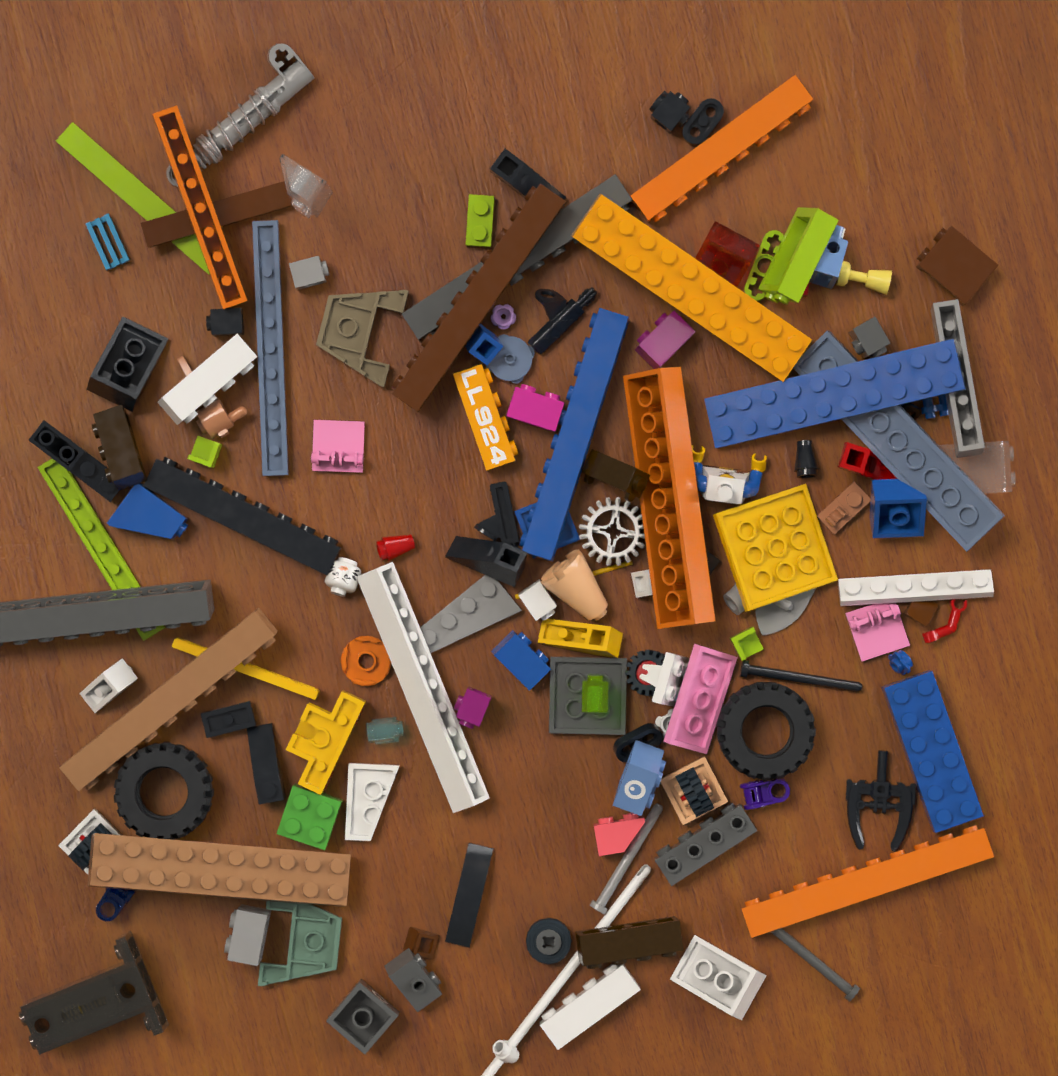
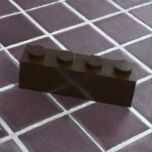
[575,916,683,969]

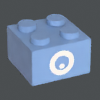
[613,740,666,816]

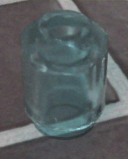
[366,717,404,745]

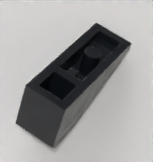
[247,723,286,805]

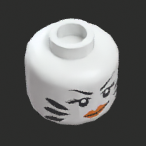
[325,557,361,597]

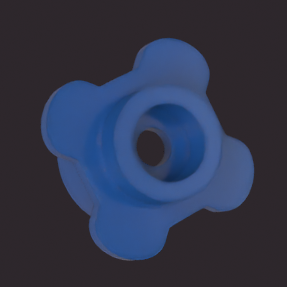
[888,650,913,675]

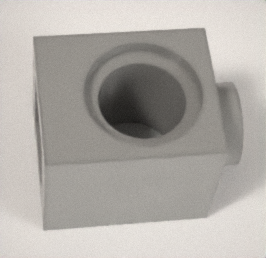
[289,256,329,290]

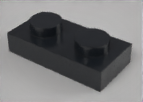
[201,701,257,738]

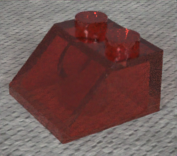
[695,221,760,287]

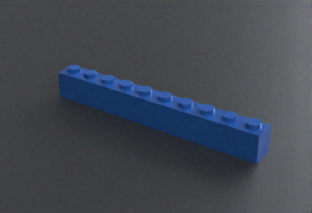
[519,308,630,562]

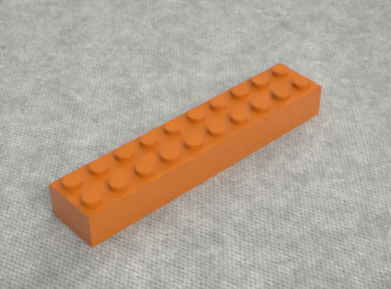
[623,367,715,629]

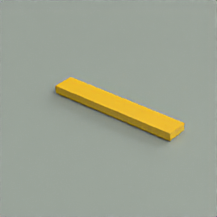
[172,637,320,700]

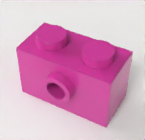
[506,384,564,432]

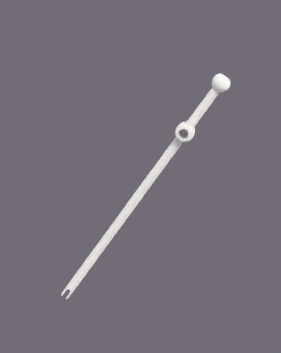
[481,864,651,1076]

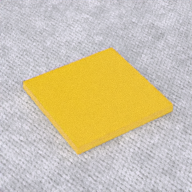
[713,484,838,612]

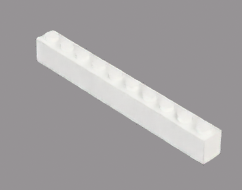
[358,562,490,813]

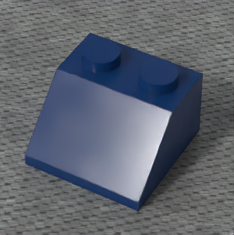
[870,479,927,538]

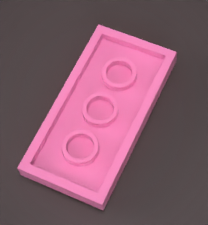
[663,644,738,754]

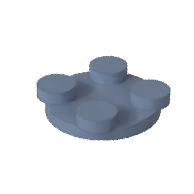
[486,334,535,384]

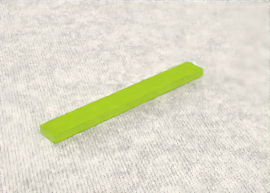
[56,122,210,275]
[37,459,166,641]

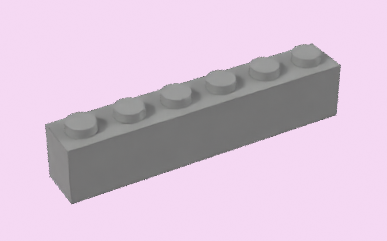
[930,299,985,458]

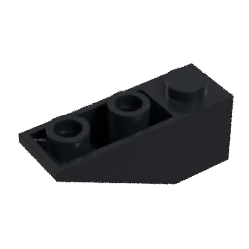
[490,148,566,200]
[445,536,527,587]

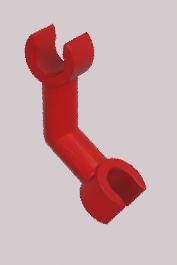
[922,599,967,643]

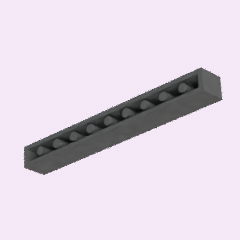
[402,174,632,341]

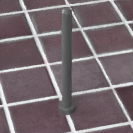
[771,928,860,1002]

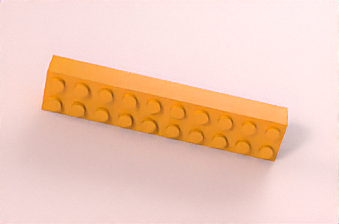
[571,194,812,382]

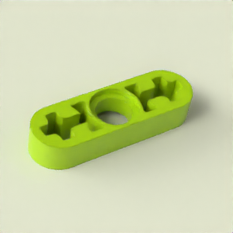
[744,230,784,301]

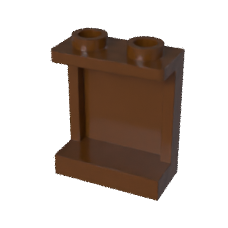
[916,226,998,306]

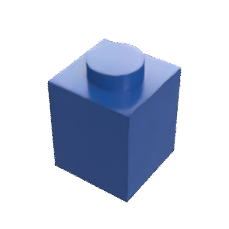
[465,324,503,366]

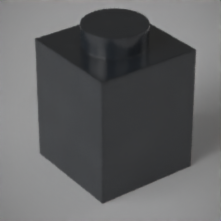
[206,308,244,336]

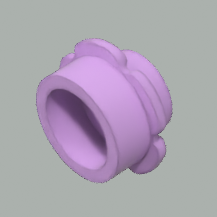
[491,304,516,329]

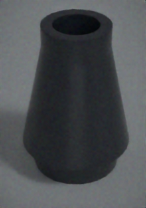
[794,440,819,478]

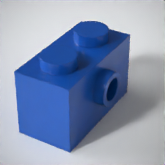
[491,630,551,691]

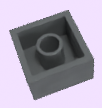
[326,979,400,1054]

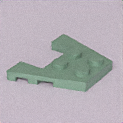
[258,901,342,986]

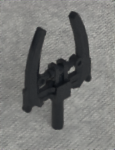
[846,750,916,852]

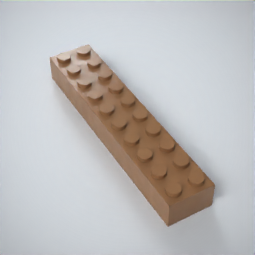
[87,833,351,907]

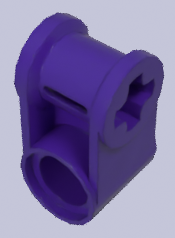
[740,778,790,810]

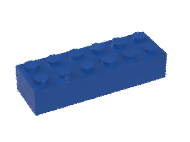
[881,670,984,833]

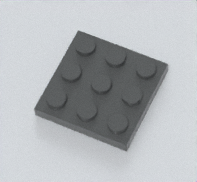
[549,656,627,735]

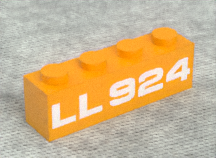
[453,364,518,471]

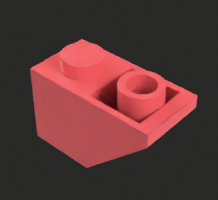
[594,813,645,856]

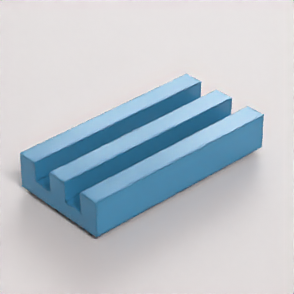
[86,213,130,271]

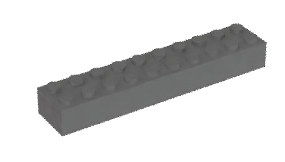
[0,579,215,646]

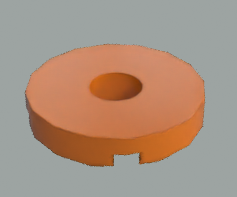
[341,636,392,686]

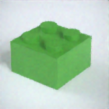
[276,783,343,850]

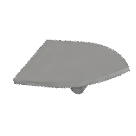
[755,588,816,635]

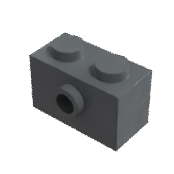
[848,317,890,359]
[384,948,442,1012]

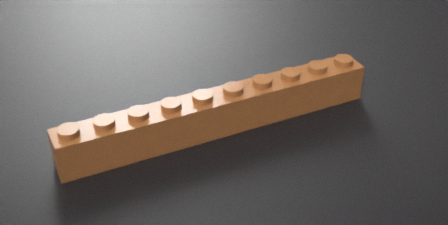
[59,608,278,791]

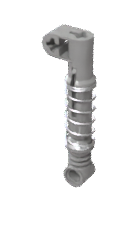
[166,44,315,187]

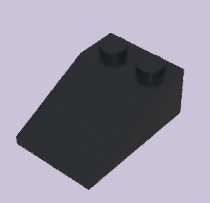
[86,317,169,412]

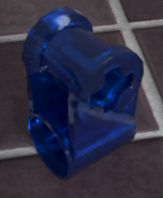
[96,888,137,921]

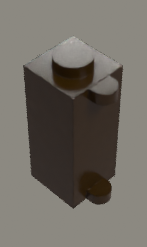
[582,449,650,502]

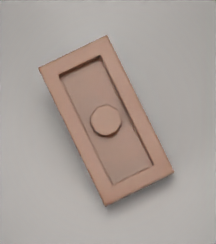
[817,481,871,535]

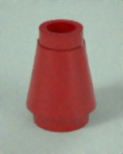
[376,534,415,562]

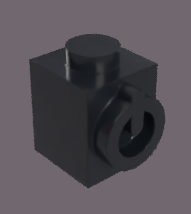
[649,90,690,134]

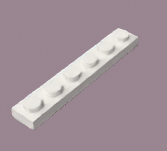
[838,570,994,606]

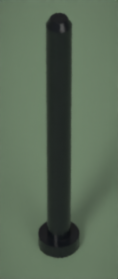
[740,660,862,692]

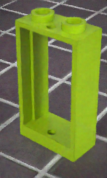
[758,207,839,305]

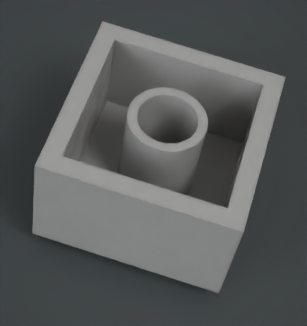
[224,904,271,966]

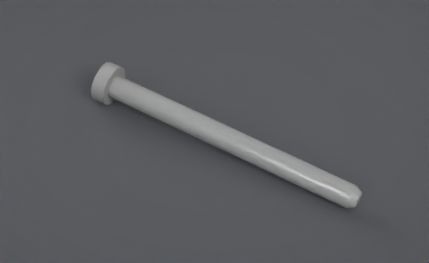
[590,803,663,914]

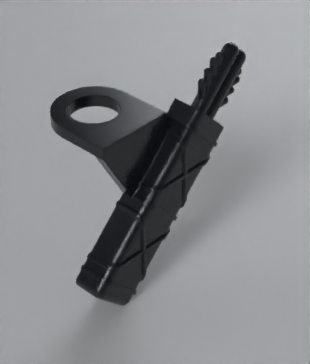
[528,287,597,355]
[474,481,521,550]

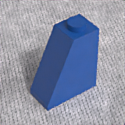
[107,483,189,539]

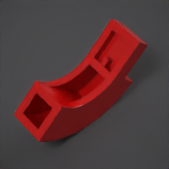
[837,442,897,480]

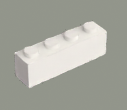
[157,334,257,425]
[540,964,641,1050]

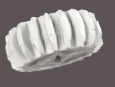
[579,497,645,566]

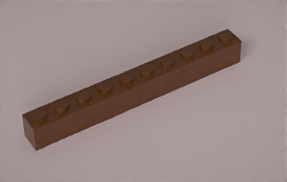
[391,183,566,412]

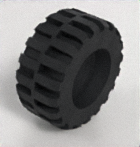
[717,682,816,780]
[113,742,214,840]

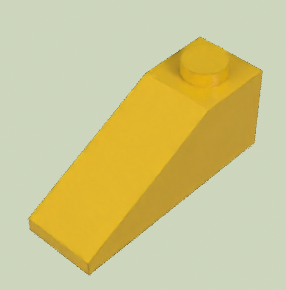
[538,619,623,658]

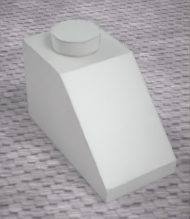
[79,658,138,713]

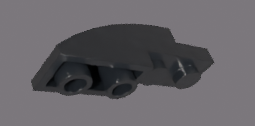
[29,420,119,502]

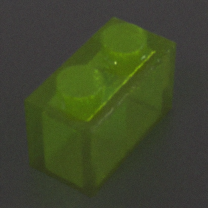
[581,674,608,713]

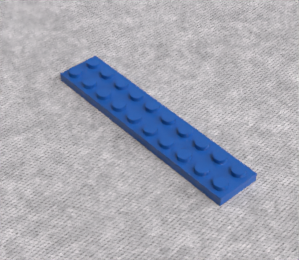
[704,339,966,449]

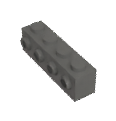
[654,803,757,886]

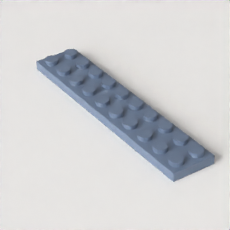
[793,330,1005,552]

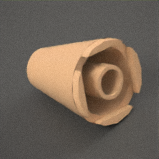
[541,549,608,621]

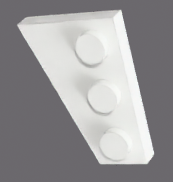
[345,763,400,841]

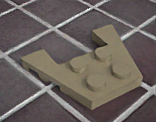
[316,290,409,388]

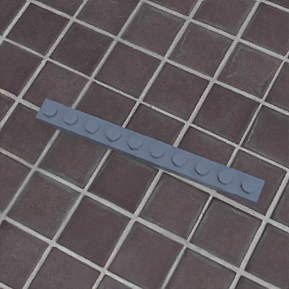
[252,220,289,476]

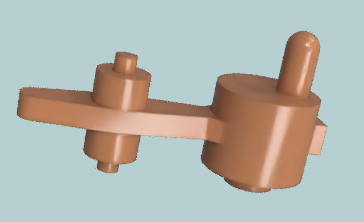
[177,356,247,439]

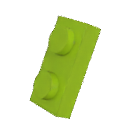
[466,194,494,248]

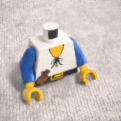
[692,445,767,504]

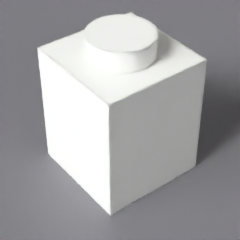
[518,579,557,621]

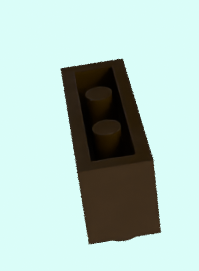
[92,404,147,491]

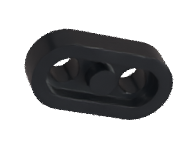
[682,98,724,145]
[613,723,663,762]

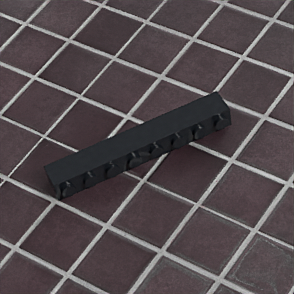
[143,457,342,575]

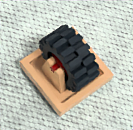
[661,756,728,825]

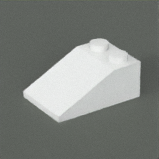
[670,935,766,1020]

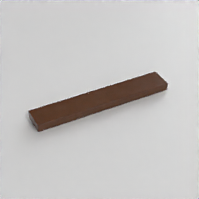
[140,180,295,248]

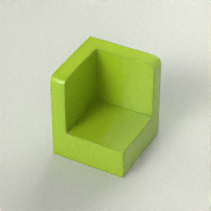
[187,436,223,468]
[730,626,764,661]

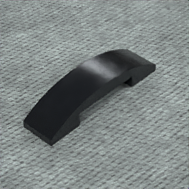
[445,842,493,948]

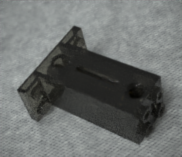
[19,931,169,1055]

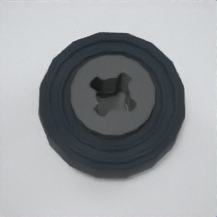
[526,918,572,964]

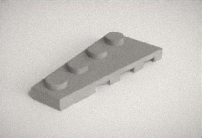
[420,575,522,653]

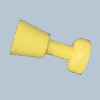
[836,261,892,295]

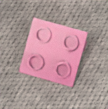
[311,420,365,473]
[845,603,910,662]

